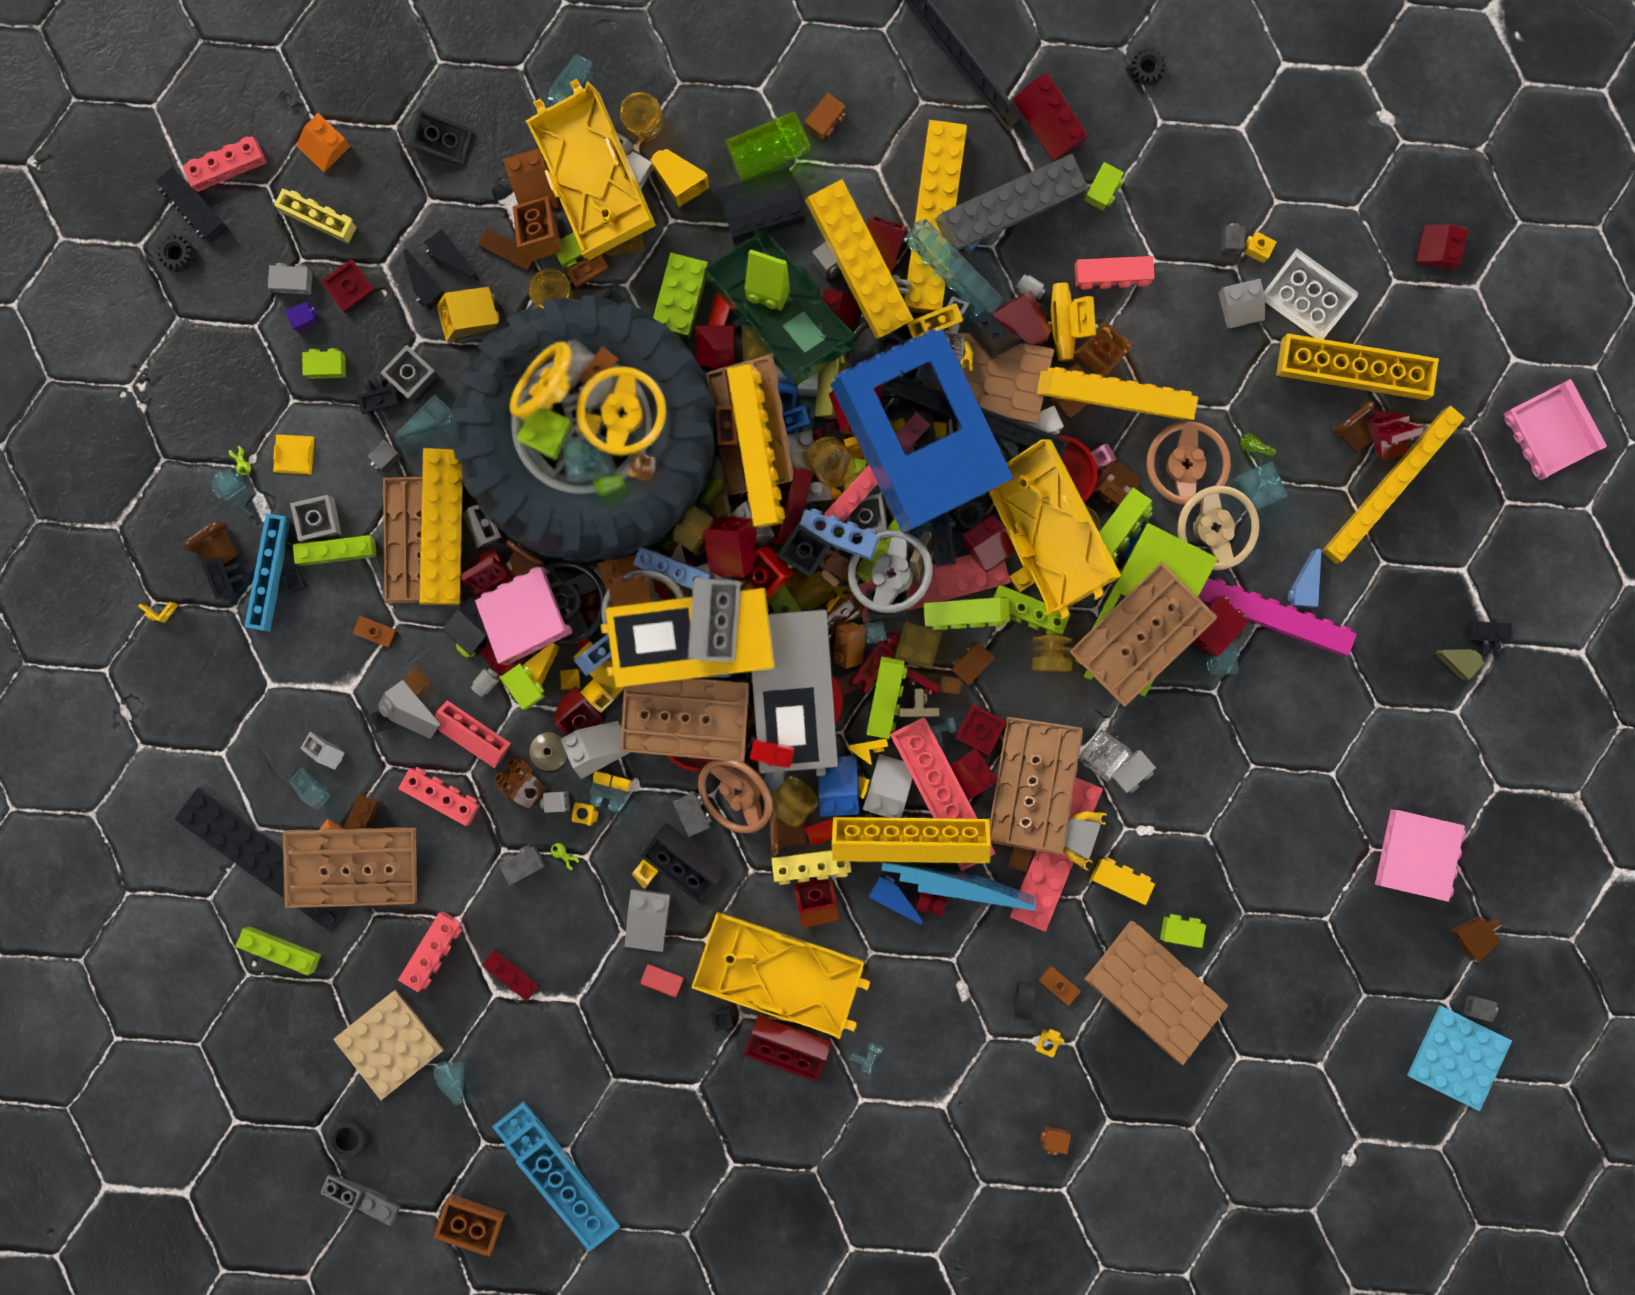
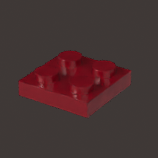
[321,259,375,313]
[955,704,1007,756]

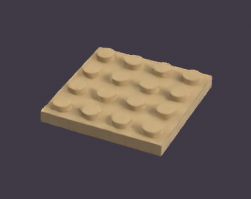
[333,990,443,1100]

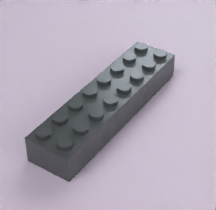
[935,154,1088,254]

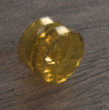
[620,92,663,142]
[528,269,573,309]
[771,776,819,826]

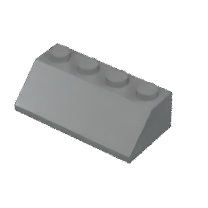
[688,578,741,661]

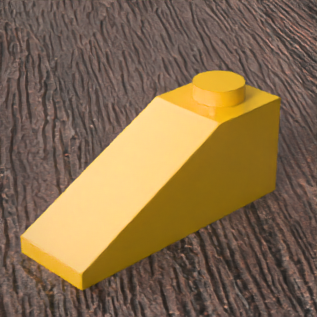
[907,303,963,338]

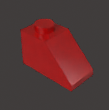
[750,739,794,769]

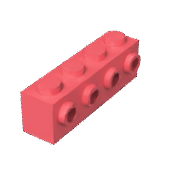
[182,136,267,192]
[1074,256,1155,289]
[435,700,511,768]
[398,767,480,826]
[398,911,462,992]

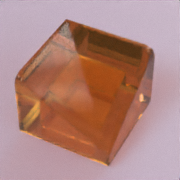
[630,452,654,481]
[939,677,962,695]

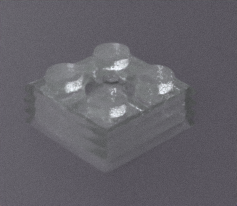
[1078,729,1132,782]

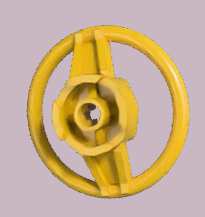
[510,342,572,420]
[576,367,666,455]

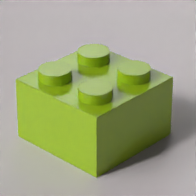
[516,407,573,460]

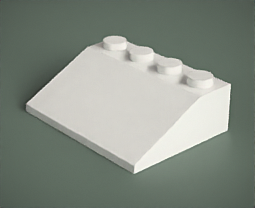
[1264,248,1358,339]

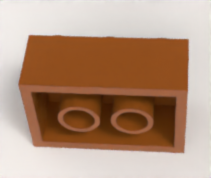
[513,196,562,263]
[433,1194,506,1257]

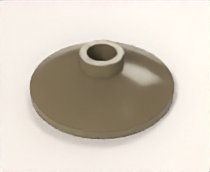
[529,732,567,771]

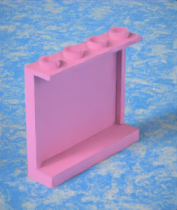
[1503,379,1607,480]
[475,567,573,665]
[1375,809,1466,902]

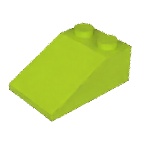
[745,249,790,311]

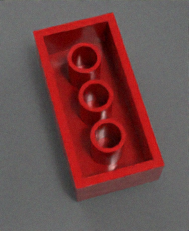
[731,546,794,604]

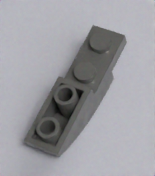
[320,1174,401,1226]

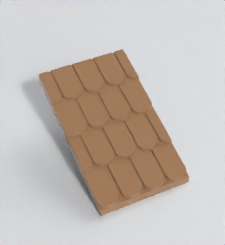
[927,329,1054,424]
[706,354,794,496]
[383,477,463,604]
[1070,562,1217,707]
[620,678,749,762]
[989,717,1083,856]
[283,828,417,908]
[1084,921,1228,1065]

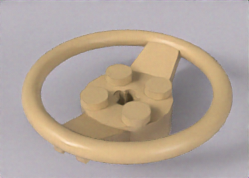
[1178,486,1259,570]

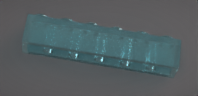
[904,219,1004,315]

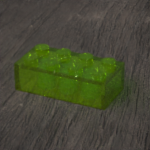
[725,111,810,182]

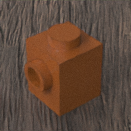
[1040,1126,1071,1155]

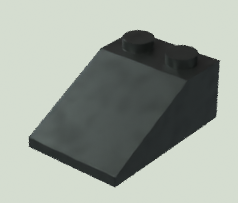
[403,108,473,165]

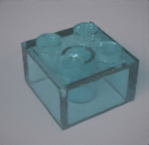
[1232,461,1288,514]

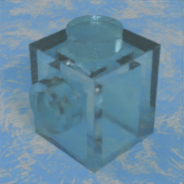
[210,469,246,500]

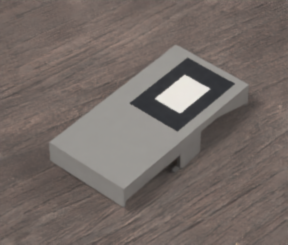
[751,610,838,780]

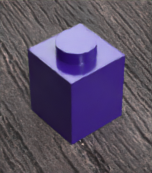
[285,302,319,332]

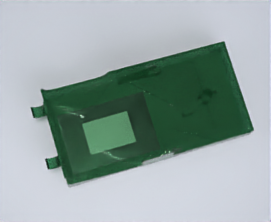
[704,228,857,387]

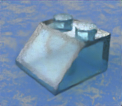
[562,437,614,482]

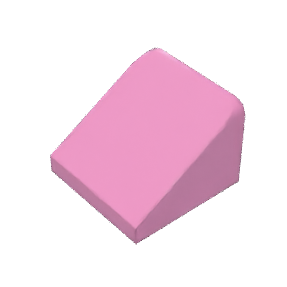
[1091,444,1117,470]

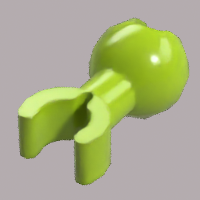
[229,446,251,476]
[551,843,579,870]

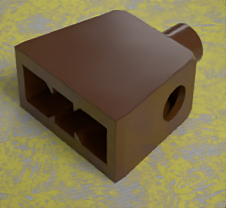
[1450,917,1502,963]

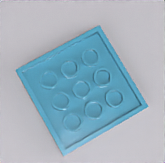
[1407,1005,1512,1111]

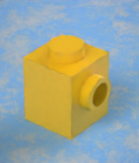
[1244,231,1276,263]
[581,679,615,713]

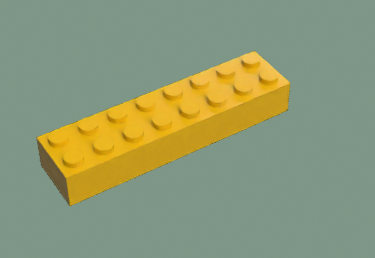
[805,179,914,339]
[1276,334,1439,400]
[727,364,785,528]
[1037,367,1198,420]
[419,448,462,606]
[832,817,991,863]

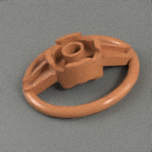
[1147,421,1231,505]
[698,759,773,833]

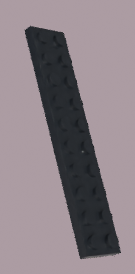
[175,788,350,932]

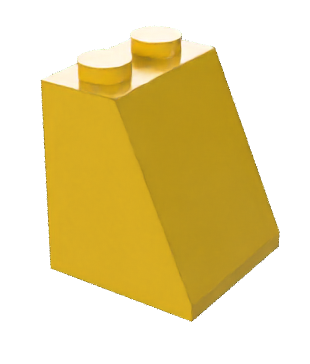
[650,149,710,208]
[437,287,500,342]

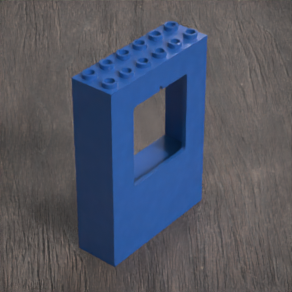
[830,328,1013,532]

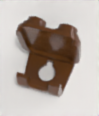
[1092,462,1140,511]
[494,757,547,809]

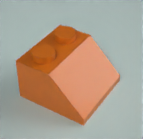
[297,113,350,173]

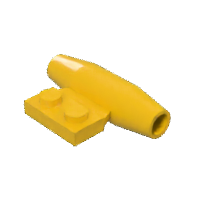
[1051,283,1096,361]

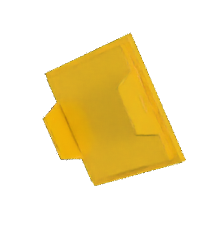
[273,435,315,475]

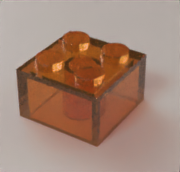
[1074,320,1133,378]

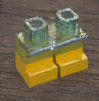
[589,771,632,812]

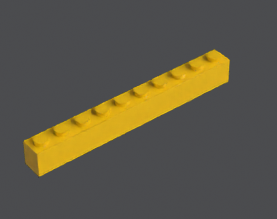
[1321,406,1465,564]

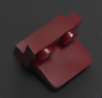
[1366,411,1423,460]
[461,548,514,598]

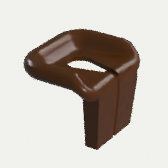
[1331,401,1374,453]
[182,520,239,565]
[506,539,550,578]
[770,808,806,855]

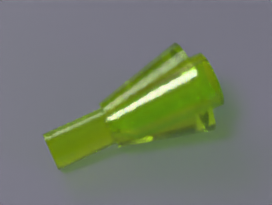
[1240,432,1276,457]

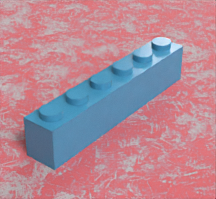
[244,513,291,632]

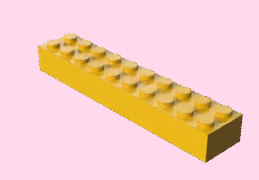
[904,120,967,314]

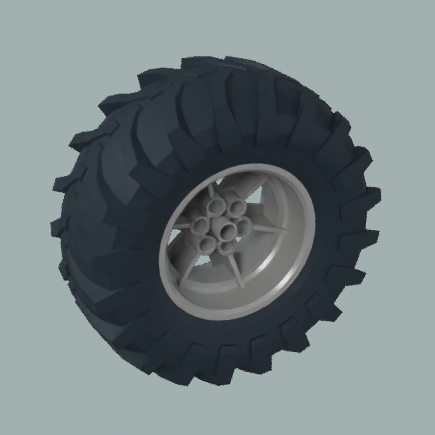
[451,295,718,563]

